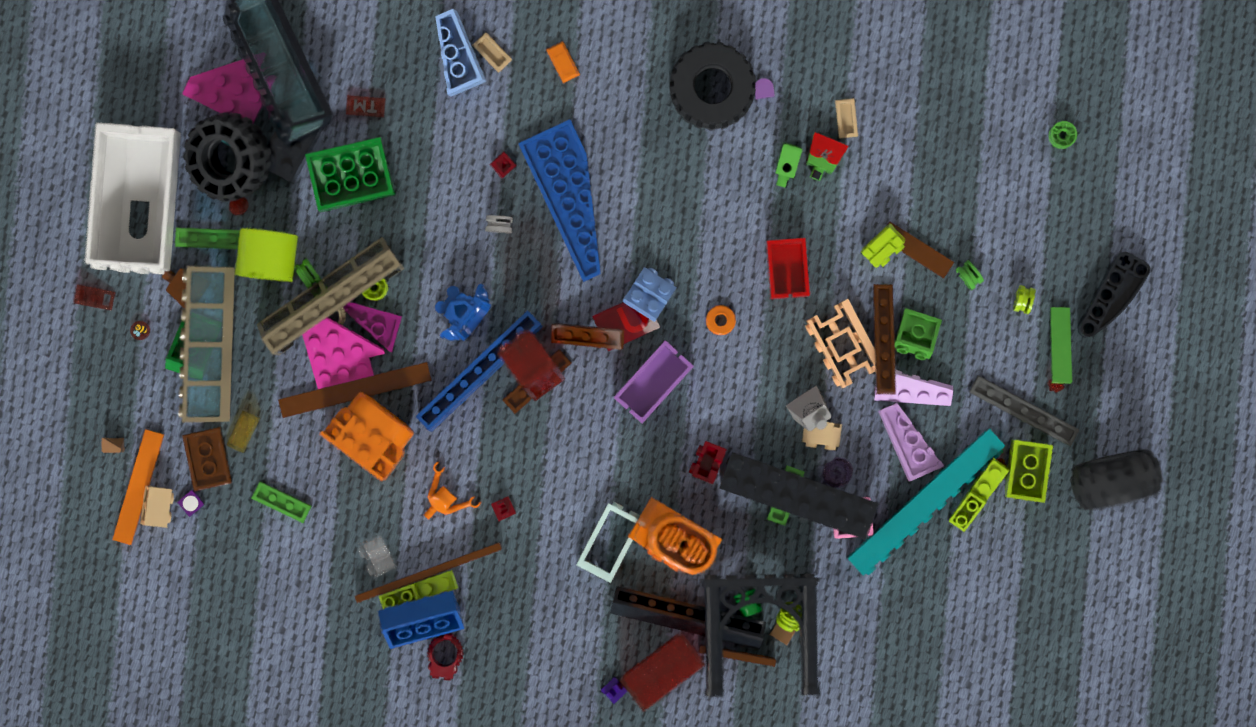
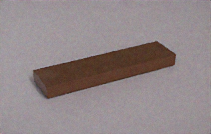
[887,221,954,279]
[551,323,624,350]
[503,349,572,414]
[699,644,776,667]

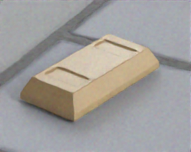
[472,32,512,73]
[835,99,858,138]

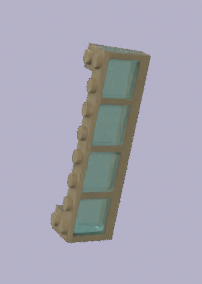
[179,265,235,422]

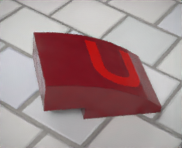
[592,302,660,352]

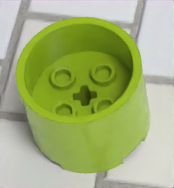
[234,228,298,282]

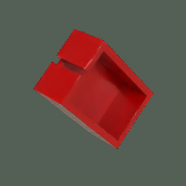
[766,238,810,300]

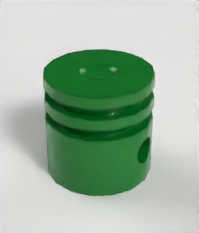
[734,588,763,617]

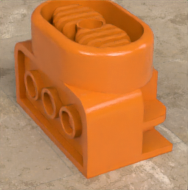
[320,392,414,481]
[628,497,722,575]

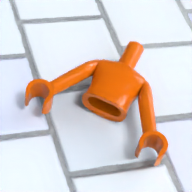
[423,462,481,520]

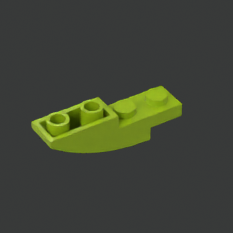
[949,458,1009,532]
[379,570,459,609]

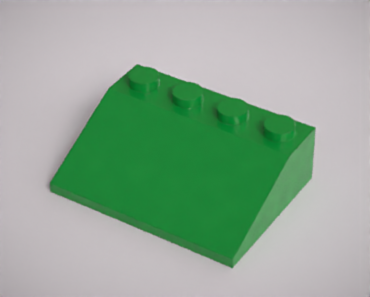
[305,137,395,212]

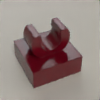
[491,496,516,521]

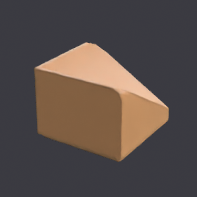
[102,438,124,453]

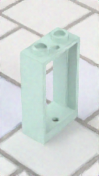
[577,502,640,583]

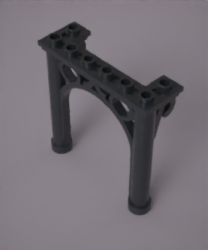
[700,574,820,697]

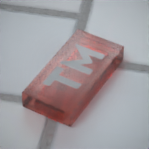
[346,95,386,118]

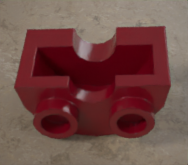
[689,441,727,484]

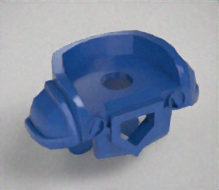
[435,283,491,341]

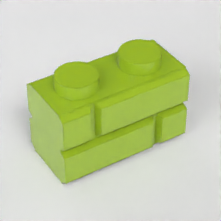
[861,223,905,268]

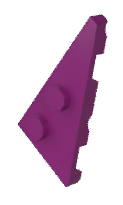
[343,302,402,352]

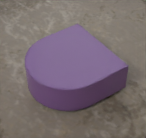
[755,78,775,99]

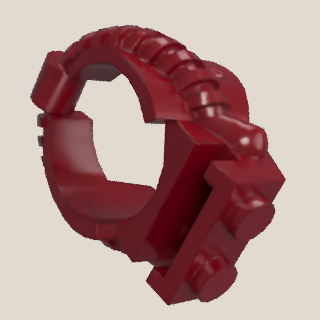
[427,633,464,681]

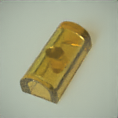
[226,410,260,453]

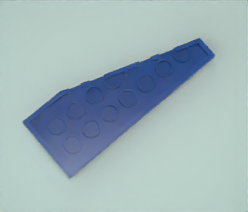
[518,119,601,282]

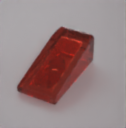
[73,285,115,311]

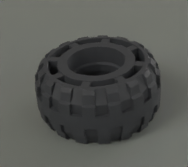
[1070,449,1163,510]

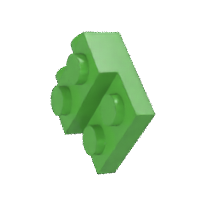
[895,308,942,360]

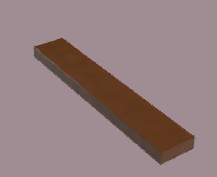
[873,284,896,395]

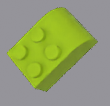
[1005,440,1053,503]

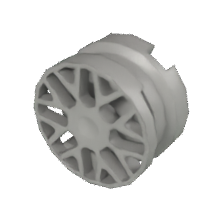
[485,215,513,233]

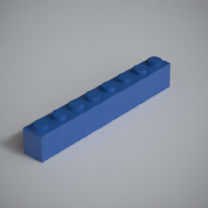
[415,311,543,432]

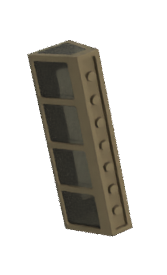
[257,237,404,356]

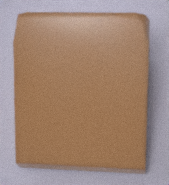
[770,623,796,645]

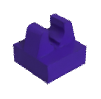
[601,677,628,704]

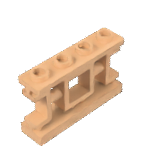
[805,299,875,388]

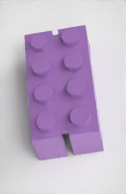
[614,341,694,423]

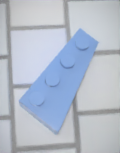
[435,9,486,96]

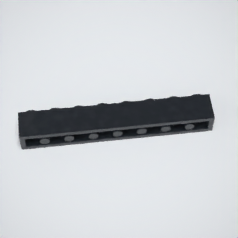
[610,586,767,649]

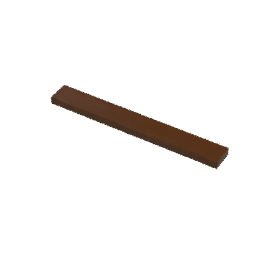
[278,362,432,418]
[354,542,502,603]

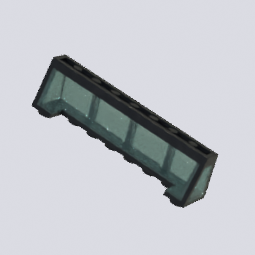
[223,0,333,145]

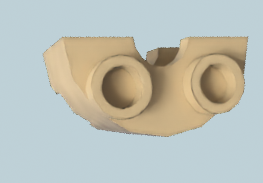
[802,422,842,451]

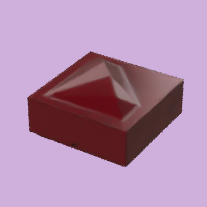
[489,151,517,179]

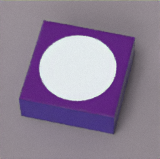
[177,490,205,517]

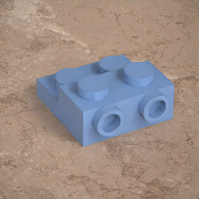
[622,267,677,322]

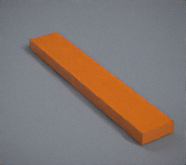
[112,429,164,545]

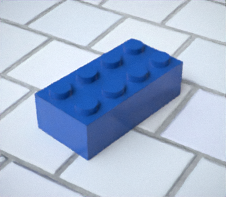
[378,590,465,649]

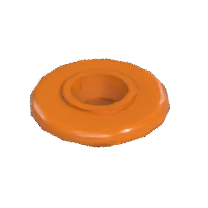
[706,305,736,335]

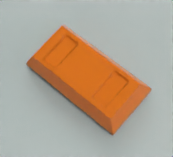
[546,41,580,83]

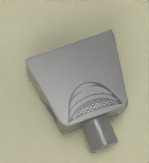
[786,386,831,431]

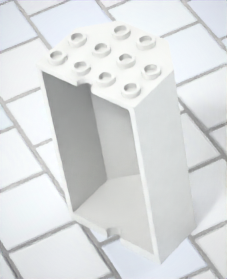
[85,123,181,274]

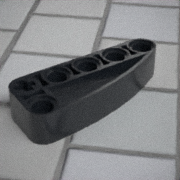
[1077,252,1150,338]

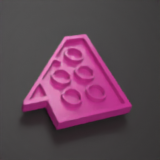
[182,52,277,124]
[303,317,385,389]

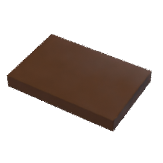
[182,427,232,491]

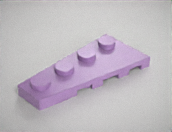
[874,370,953,406]
[878,403,944,481]

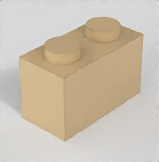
[140,486,174,528]

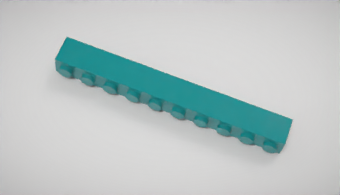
[847,429,1005,576]

